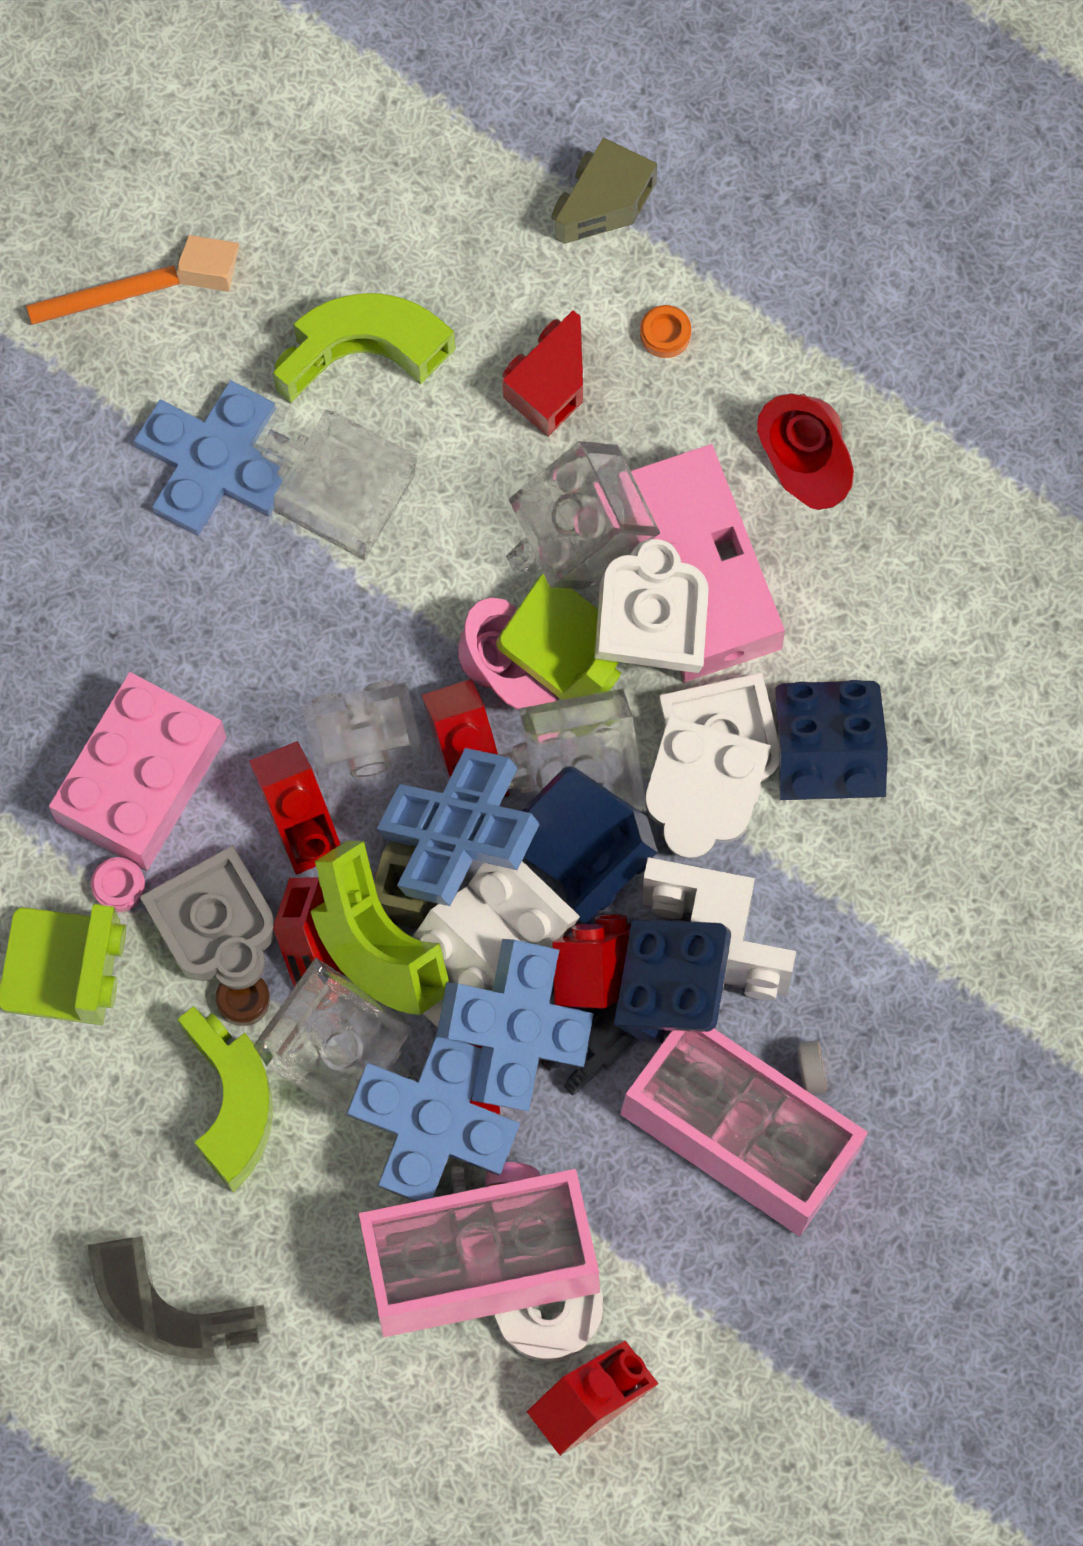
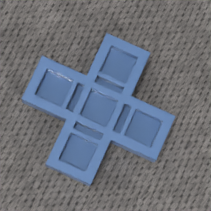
[134,380,295,536]
[377,748,540,906]
[436,939,594,1111]
[346,1033,520,1202]

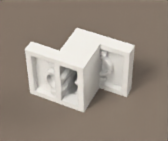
[642,857,796,1001]
[413,861,580,1028]

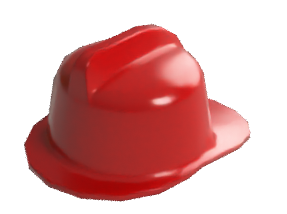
[757,393,854,510]

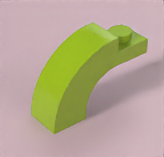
[311,841,449,1015]
[177,1006,273,1192]

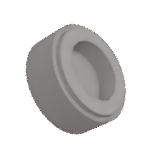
[797,1040,827,1095]

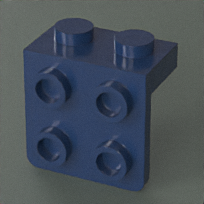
[775,680,888,800]
[522,766,658,924]
[614,920,731,1043]

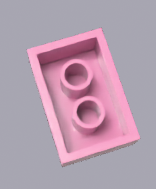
[49,672,227,871]

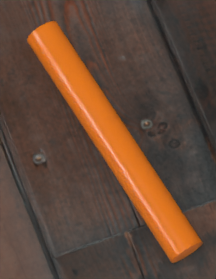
[26,265,179,325]

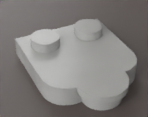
[139,845,275,989]

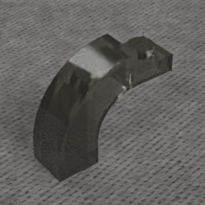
[88,1236,271,1366]

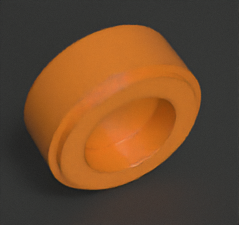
[640,305,692,358]

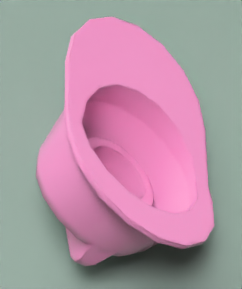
[458,597,558,713]

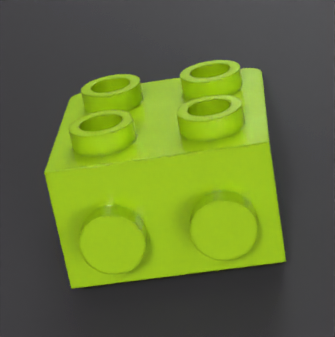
[496,572,621,710]
[0,904,126,1026]

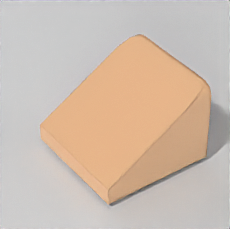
[177,235,239,292]

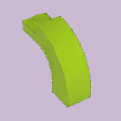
[273,293,456,403]

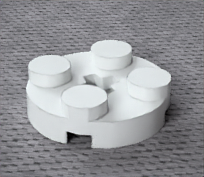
[494,1288,603,1362]

